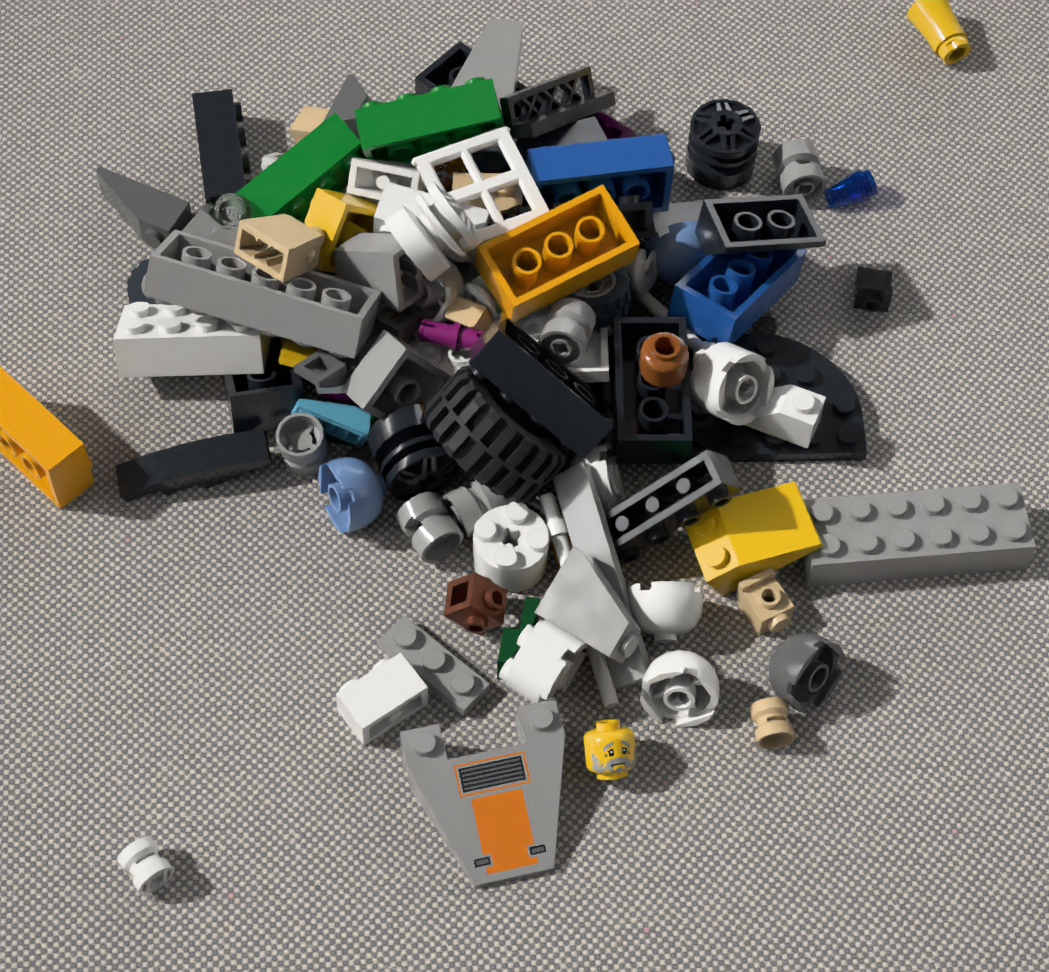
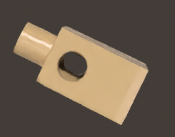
[234,214,325,283]

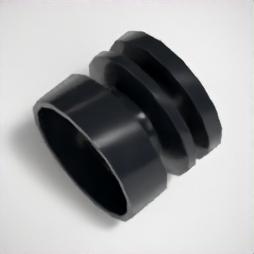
[685,99,761,191]
[366,404,461,501]

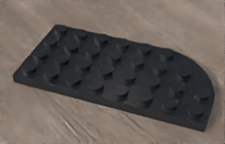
[575,333,867,462]

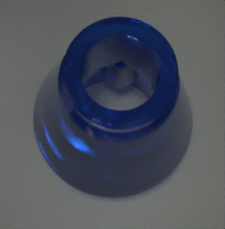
[824,169,877,208]

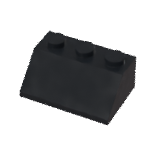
[695,194,826,256]

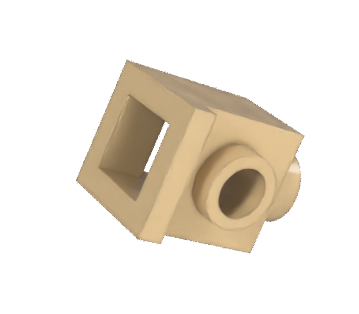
[735,567,795,636]

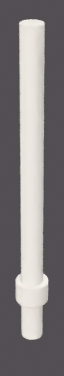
[540,493,619,709]

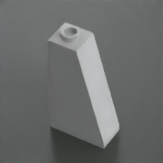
[451,18,523,126]

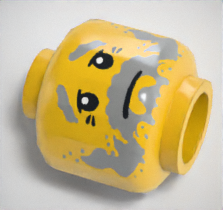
[583,719,637,780]

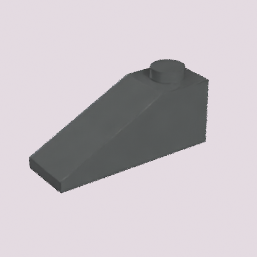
[96,166,192,248]

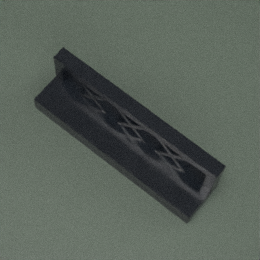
[499,66,616,139]

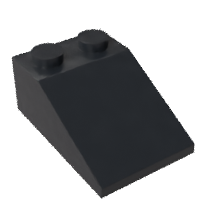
[222,338,304,433]

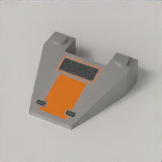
[400,699,565,889]

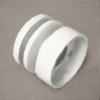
[384,182,481,281]

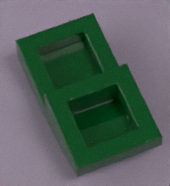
[497,596,541,680]

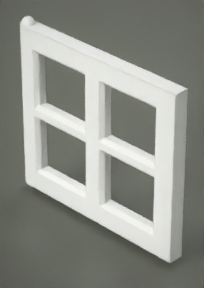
[411,126,549,252]

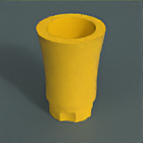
[907,0,971,65]

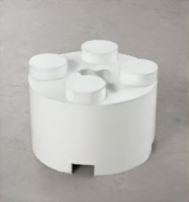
[690,342,774,425]
[473,502,549,592]
[499,619,587,703]

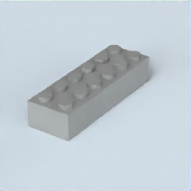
[144,230,382,359]
[801,483,1036,588]

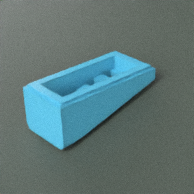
[291,398,371,446]

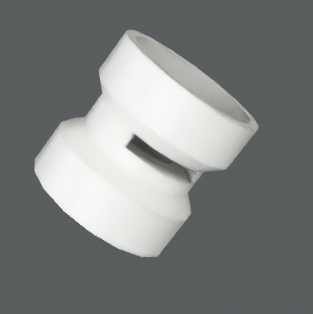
[117,836,174,895]

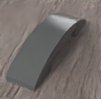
[293,306,424,388]

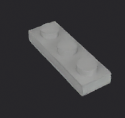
[378,615,490,717]

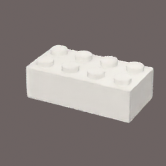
[113,302,271,378]

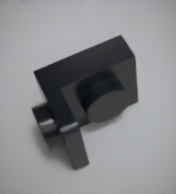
[853,267,893,313]

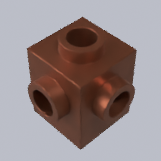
[444,572,507,634]

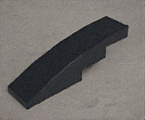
[115,429,272,503]

